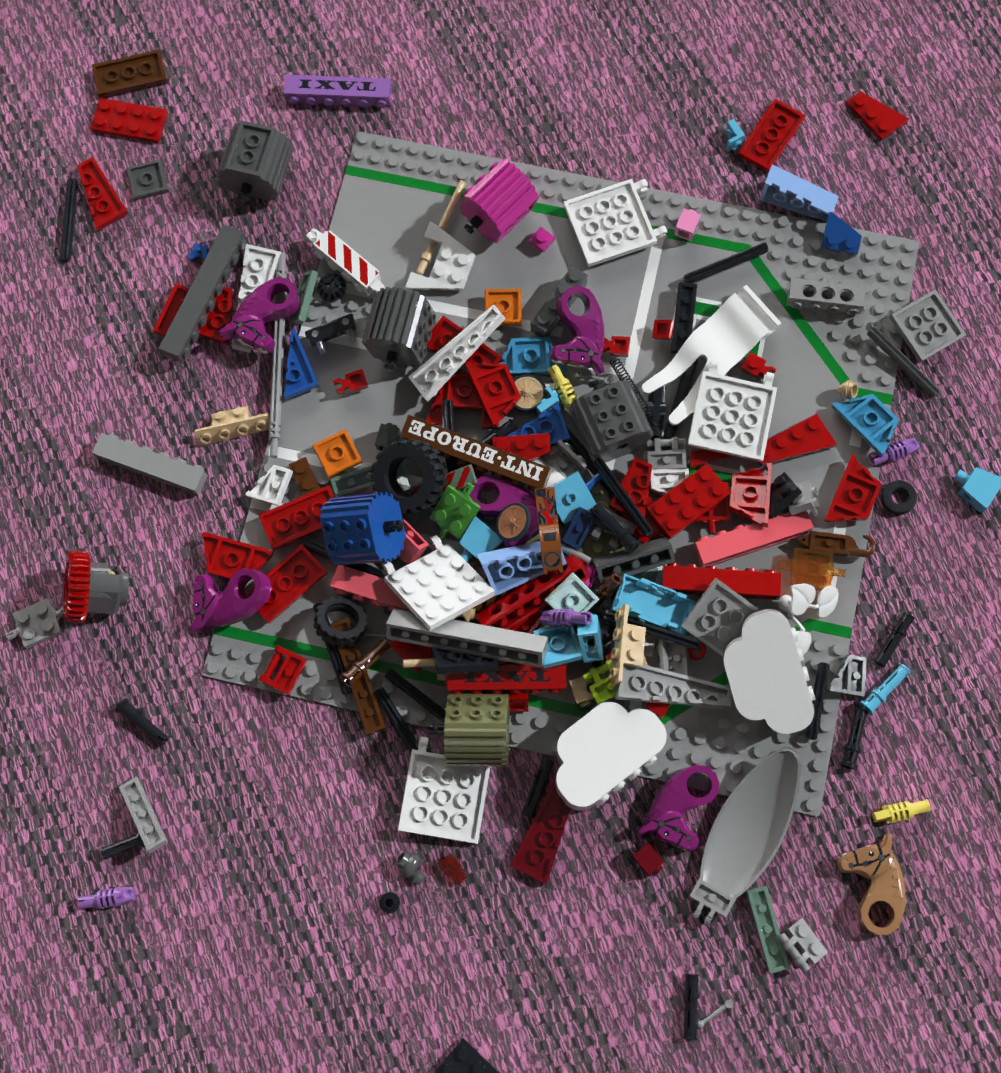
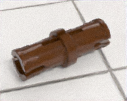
[594,574,622,606]

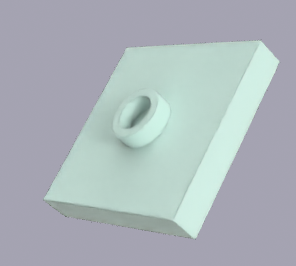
[544,572,599,612]

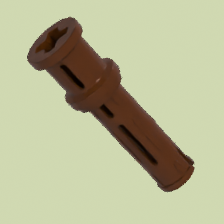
[340,638,391,688]

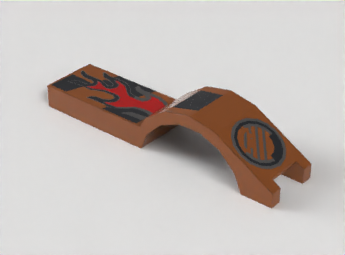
[535,487,563,575]

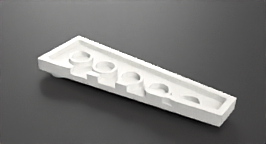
[231,244,281,353]
[409,304,506,402]

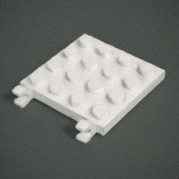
[564,179,667,267]
[687,359,777,462]
[381,535,495,631]
[398,737,490,844]

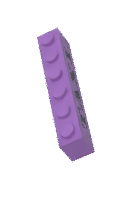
[284,75,392,108]

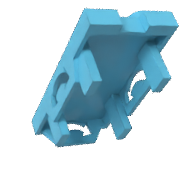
[611,573,696,635]

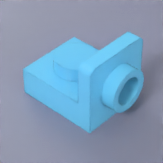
[725,119,745,151]
[536,386,560,416]

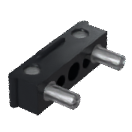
[305,313,356,355]

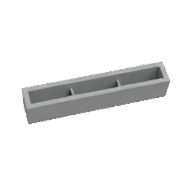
[92,433,208,496]

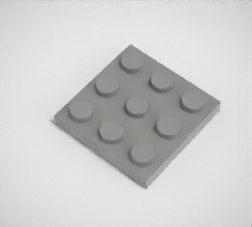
[889,289,966,363]
[680,578,761,657]

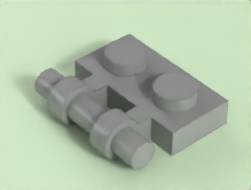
[647,437,687,470]
[778,918,828,973]

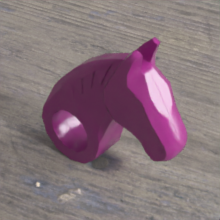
[469,475,558,548]

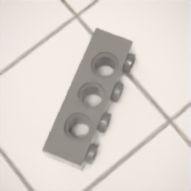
[786,277,866,315]

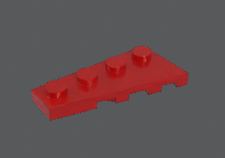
[427,315,502,364]
[758,413,837,466]

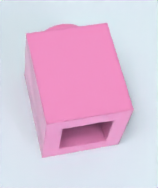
[674,209,701,241]

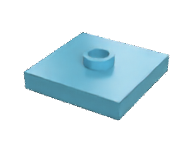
[551,471,596,524]

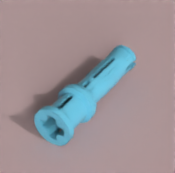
[859,664,911,716]

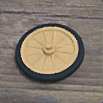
[513,374,547,412]

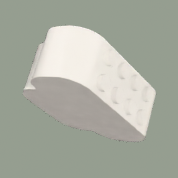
[724,609,816,734]
[555,702,667,811]

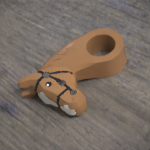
[836,834,906,935]

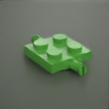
[429,483,481,541]

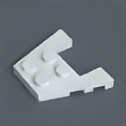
[405,221,476,290]

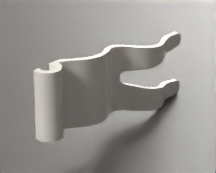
[642,285,781,425]

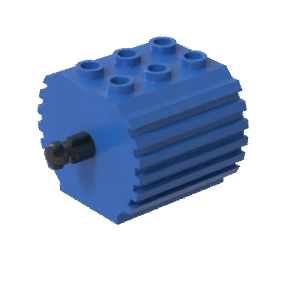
[320,492,407,565]

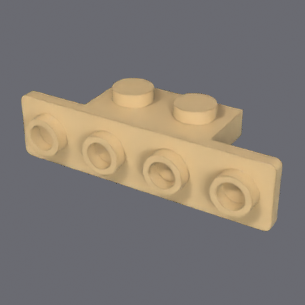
[194,406,270,446]
[609,604,646,686]

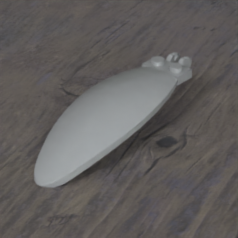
[689,747,801,926]

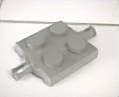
[5,598,64,649]

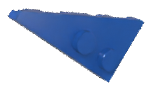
[284,328,319,400]

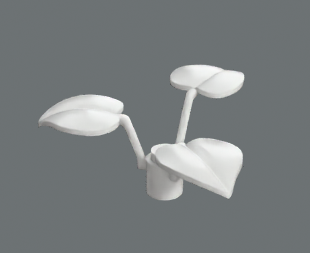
[779,584,839,655]

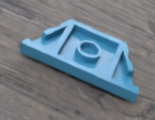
[501,337,568,376]
[832,394,899,457]

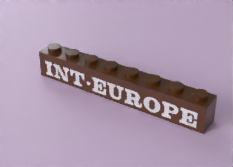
[400,415,552,492]

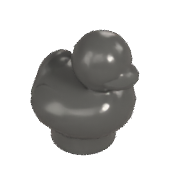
[395,851,424,885]

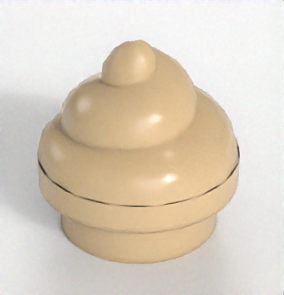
[837,380,858,399]

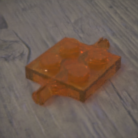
[778,548,846,591]

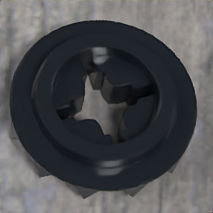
[317,273,347,301]

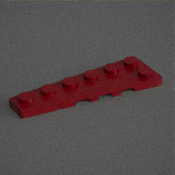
[510,775,571,885]

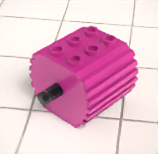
[460,159,539,244]

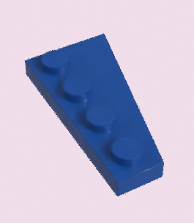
[492,404,571,446]

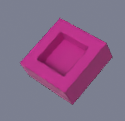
[529,227,555,253]

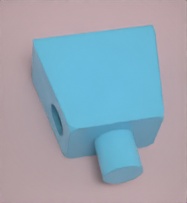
[954,467,1001,513]
[459,516,503,563]
[577,613,604,662]

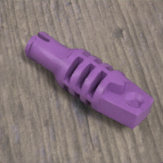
[868,438,920,466]
[539,609,592,627]
[78,887,136,910]

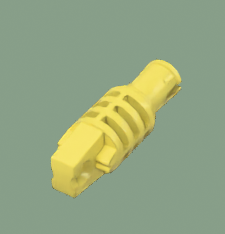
[547,364,578,415]
[872,799,931,824]

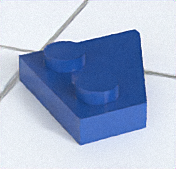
[821,212,862,255]

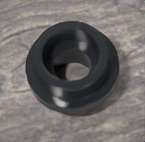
[380,892,400,913]

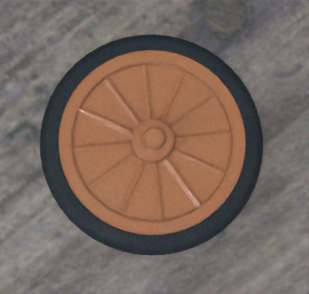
[496,502,531,542]

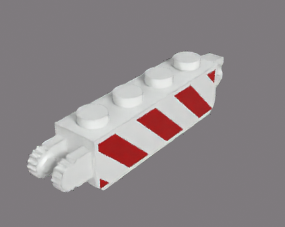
[306,228,385,296]

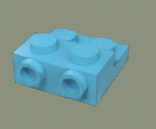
[533,626,582,669]

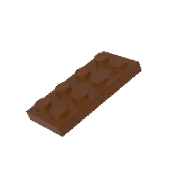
[92,49,168,98]

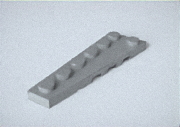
[615,664,732,708]

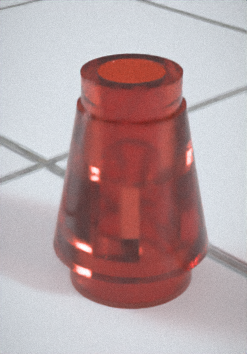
[439,853,467,885]

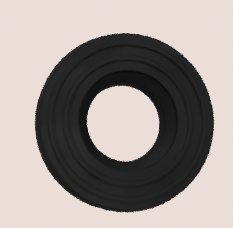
[881,480,917,515]

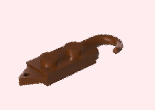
[797,531,876,557]

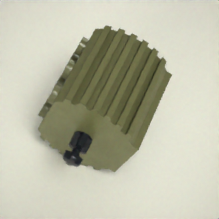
[428,694,510,766]

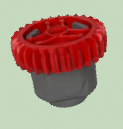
[63,551,129,623]

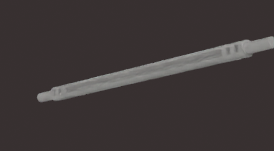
[269,252,287,458]

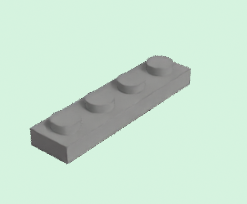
[119,776,168,854]

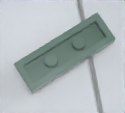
[289,270,318,325]

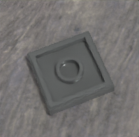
[126,159,169,201]

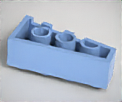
[760,165,839,222]
[477,541,567,596]

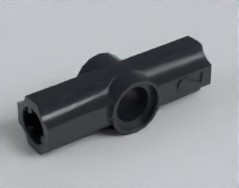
[646,386,666,440]

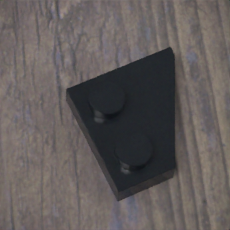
[769,472,802,518]

